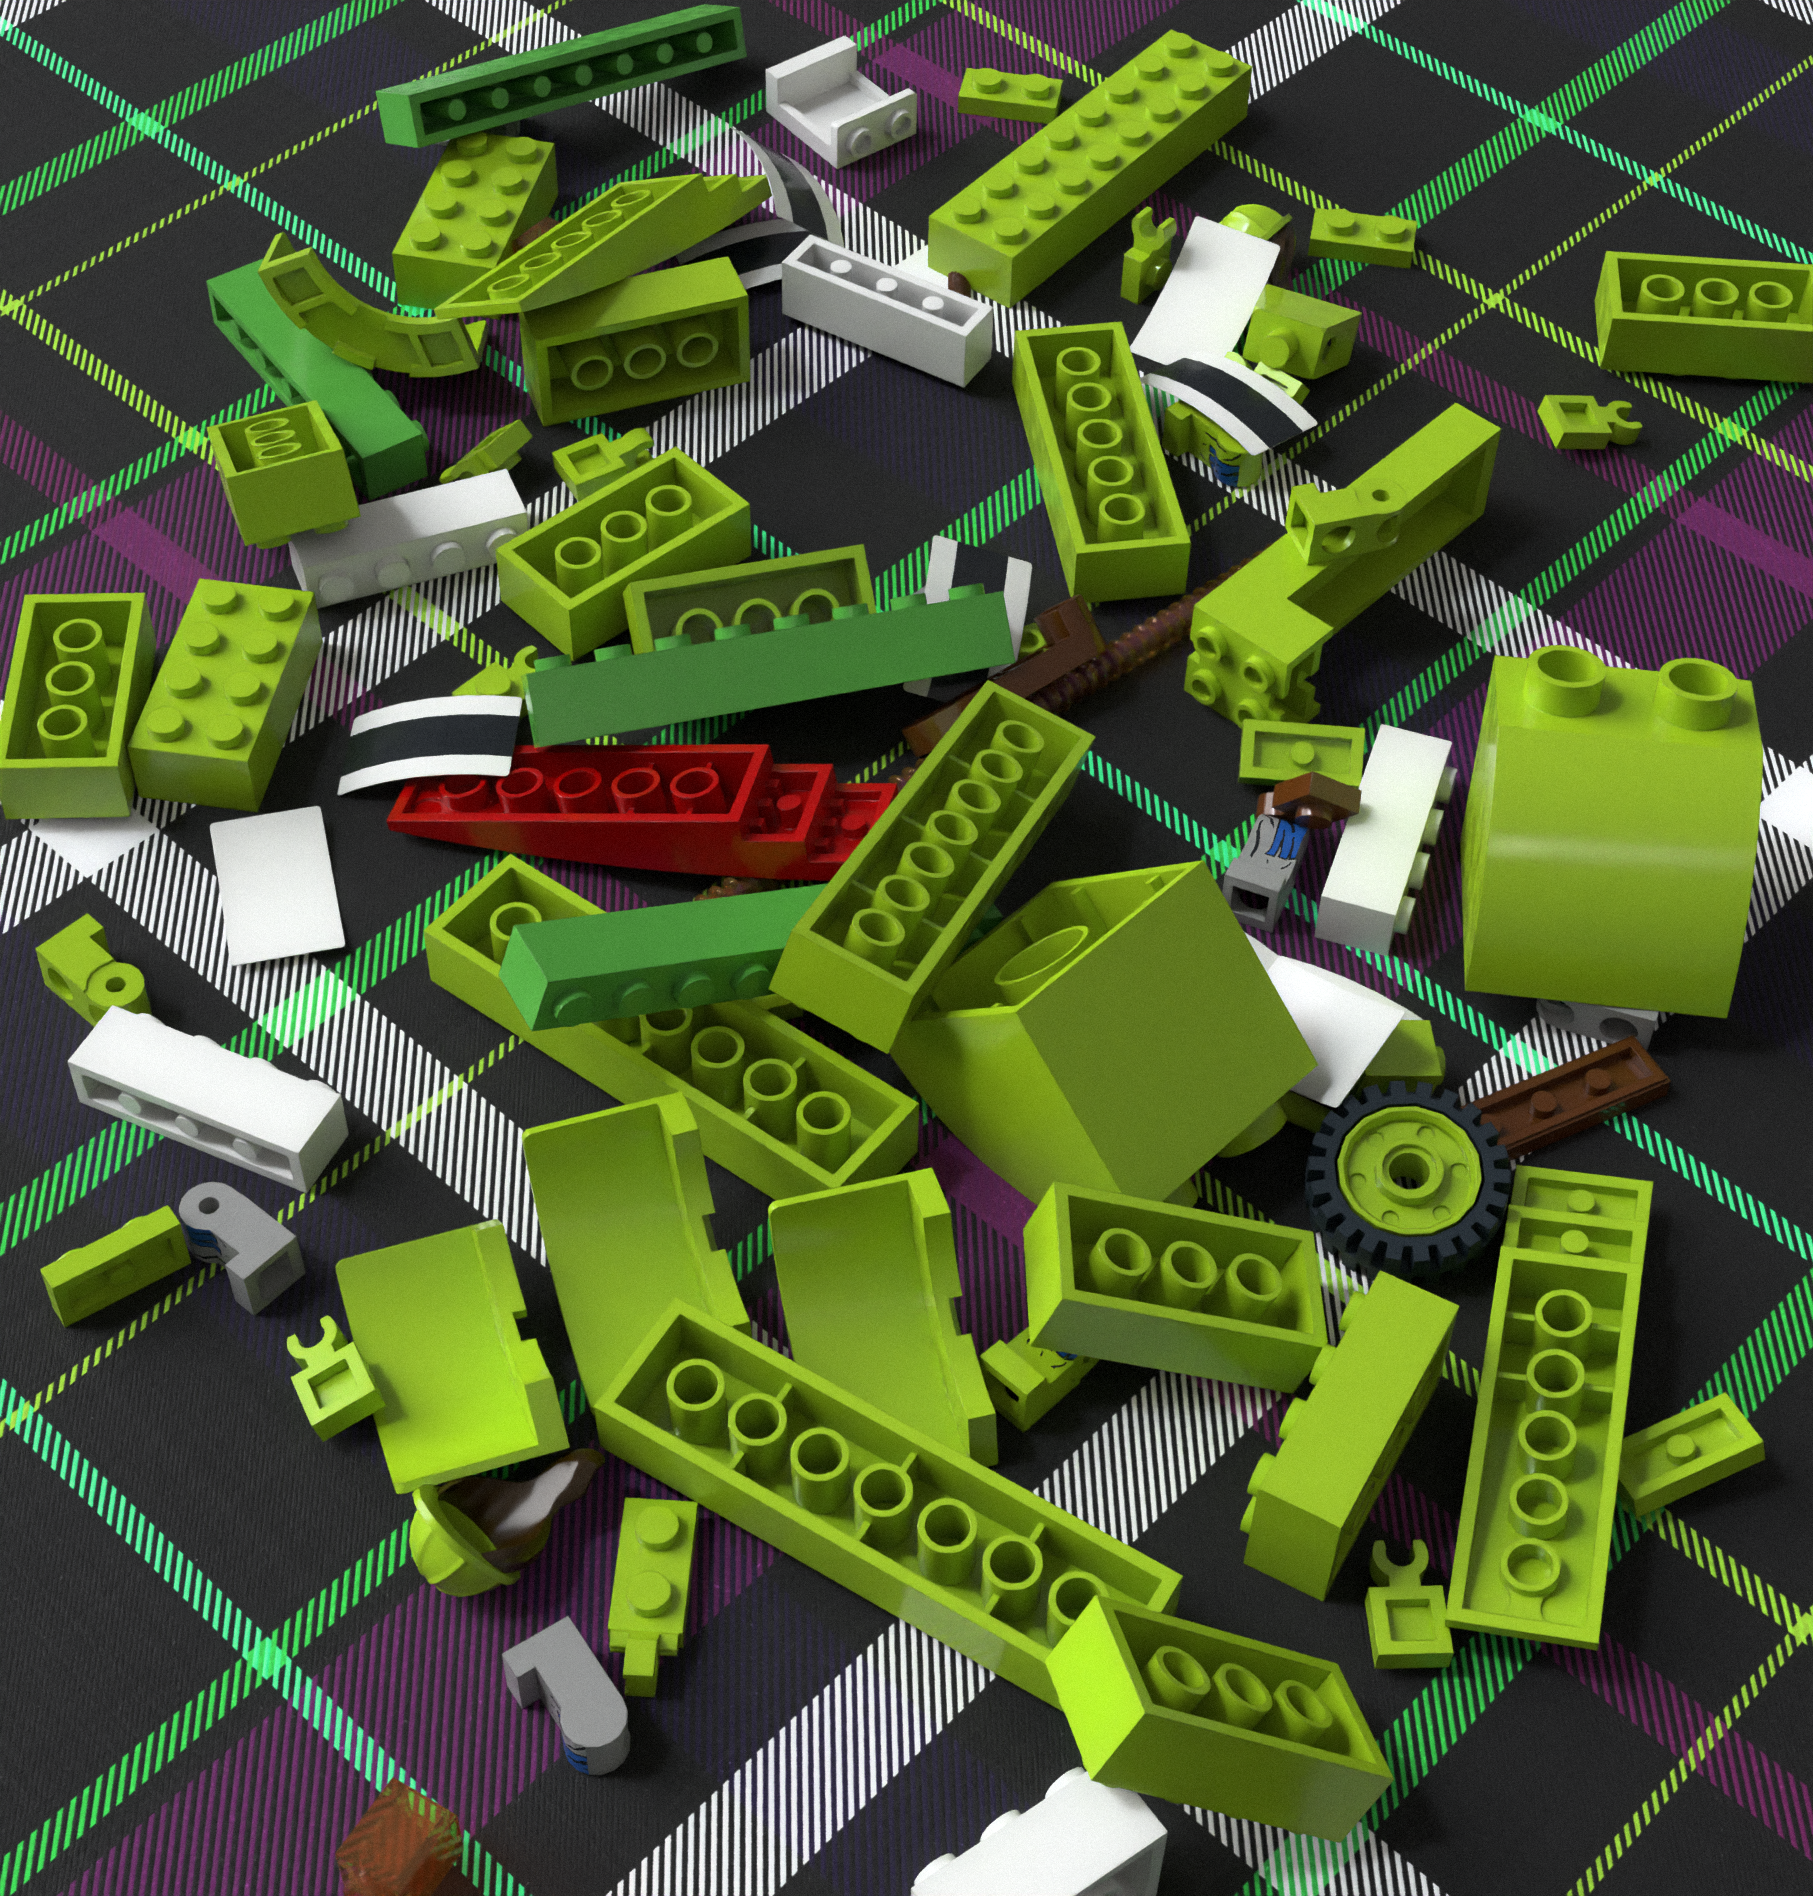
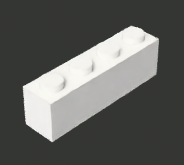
[782,234,994,387]
[288,469,529,609]
[1314,724,1458,956]
[67,1005,349,1193]

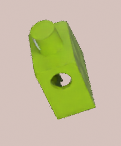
[1242,284,1362,379]

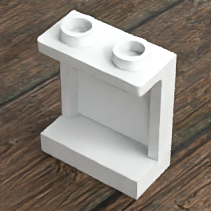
[766,36,917,169]

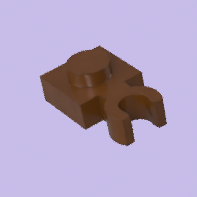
[1255,771,1362,829]

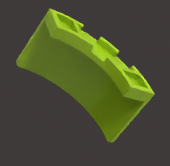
[258,232,489,378]
[521,1091,752,1416]
[768,1168,998,1467]
[335,1219,570,1494]

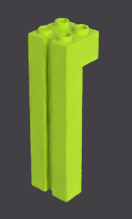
[1184,403,1501,729]

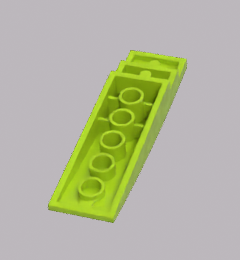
[434,173,773,320]
[1445,1165,1653,1651]

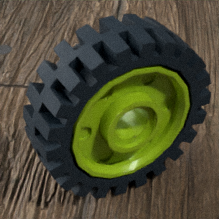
[1305,1081,1511,1286]

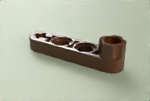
[901,594,1108,757]

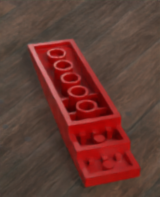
[386,744,899,881]

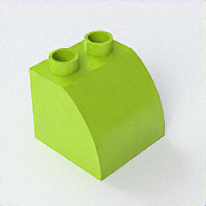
[1460,645,1763,1019]
[889,860,1319,1208]

